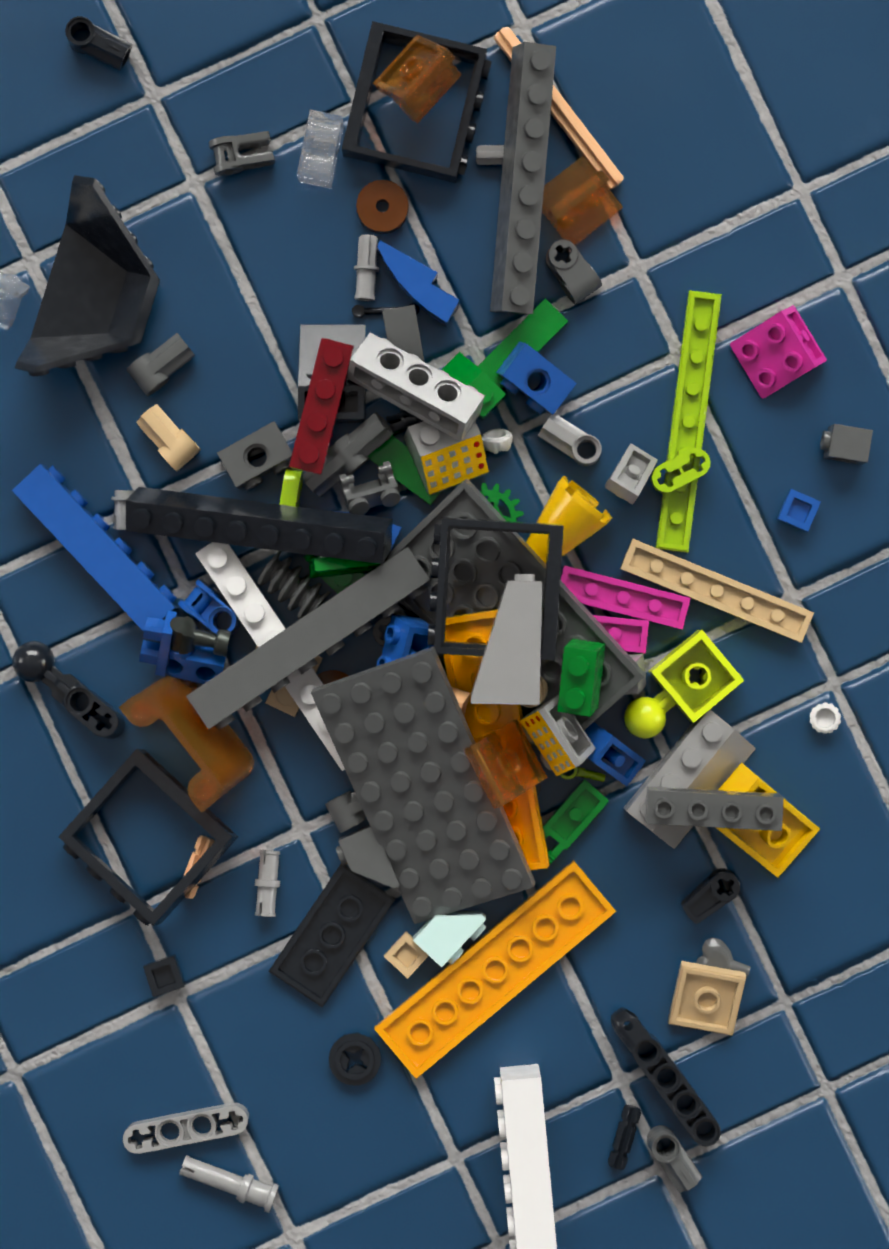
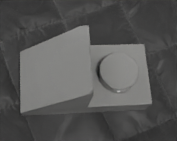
[605,443,658,505]

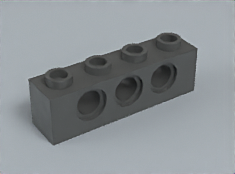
[645,786,784,831]

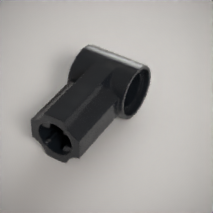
[65,16,133,71]

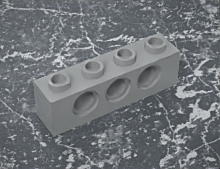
[347,332,485,441]

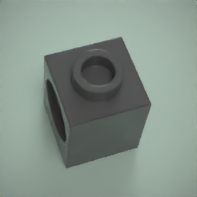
[820,424,873,465]

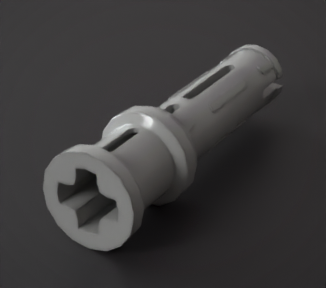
[179,1155,279,1213]

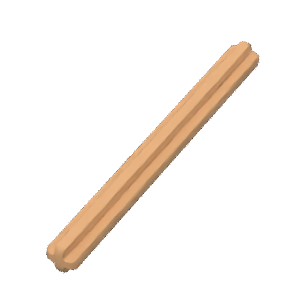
[494,27,624,189]

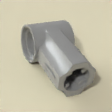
[538,413,601,466]

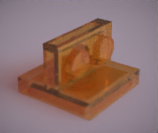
[373,35,462,123]
[542,156,623,245]
[463,719,547,809]

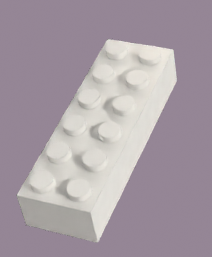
[494,1064,557,1249]

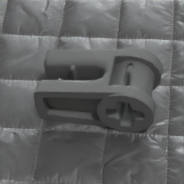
[208,131,275,176]

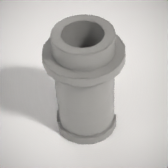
[111,490,134,530]

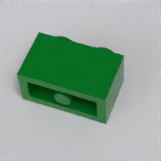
[557,639,605,717]

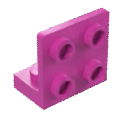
[730,305,827,398]

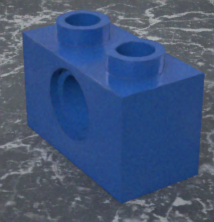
[496,341,577,415]

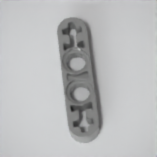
[123,1103,249,1154]

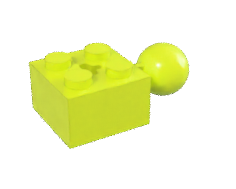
[624,630,745,739]

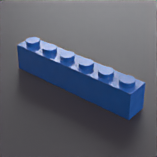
[12,464,179,632]

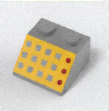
[403,421,489,496]
[520,694,596,776]

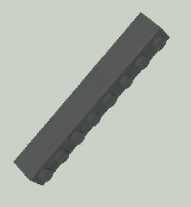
[490,42,556,315]
[186,547,430,730]

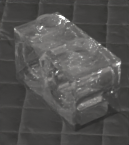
[297,110,344,189]

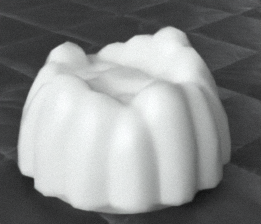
[482,429,513,454]
[810,702,841,734]

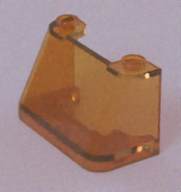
[118,674,254,813]

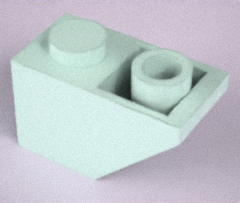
[413,911,486,967]

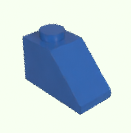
[584,722,646,786]

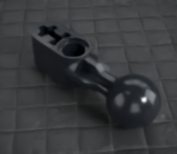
[13,641,125,739]

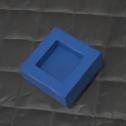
[777,489,821,532]

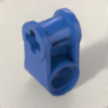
[178,579,241,635]

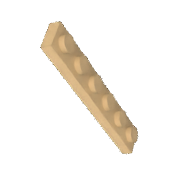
[620,539,814,643]

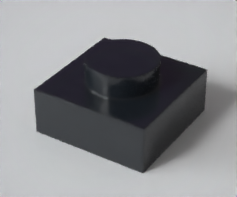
[143,954,186,997]

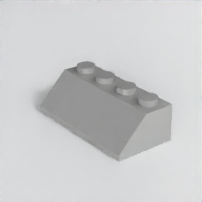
[624,710,756,849]

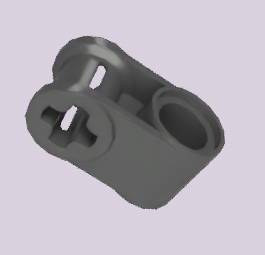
[546,239,602,305]

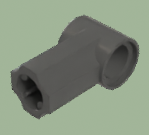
[126,333,195,396]
[325,790,366,833]
[647,1125,703,1193]

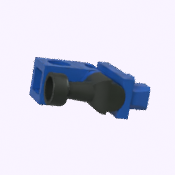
[139,610,231,684]

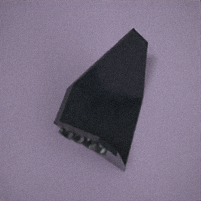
[15,175,160,376]

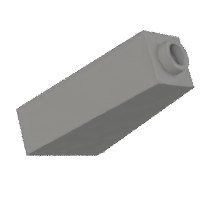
[471,574,542,705]

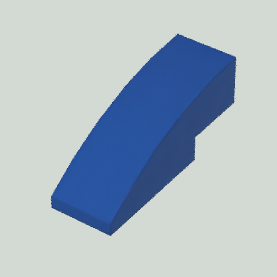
[377,240,460,327]

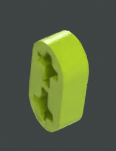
[651,448,711,494]
[279,469,303,507]

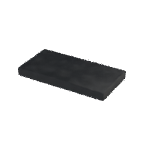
[269,864,395,1007]

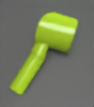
[560,766,605,782]

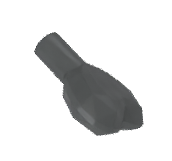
[696,937,751,978]

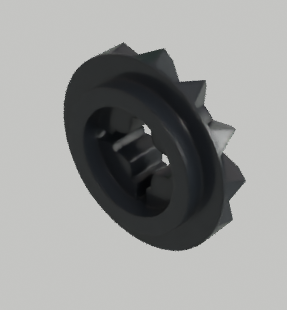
[329,1032,381,1086]

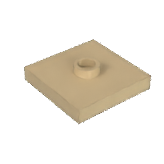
[668,961,746,1036]

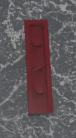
[289,338,354,475]

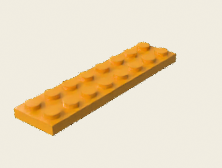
[443,609,550,870]
[374,860,616,1079]

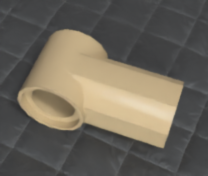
[136,404,201,472]

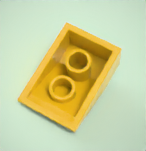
[715,762,820,878]

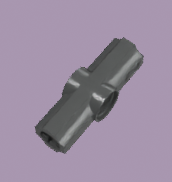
[302,412,394,497]

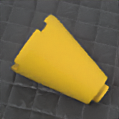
[526,476,612,564]

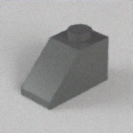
[335,825,400,888]

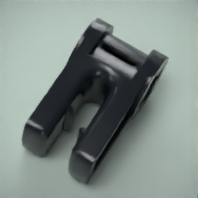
[681,868,740,924]

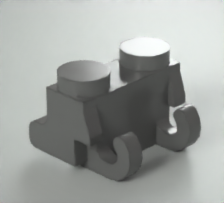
[339,461,401,515]

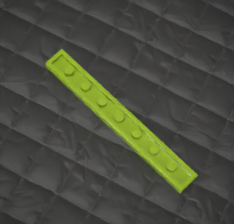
[655,290,722,553]

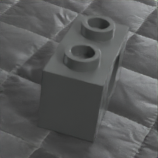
[217,421,292,491]

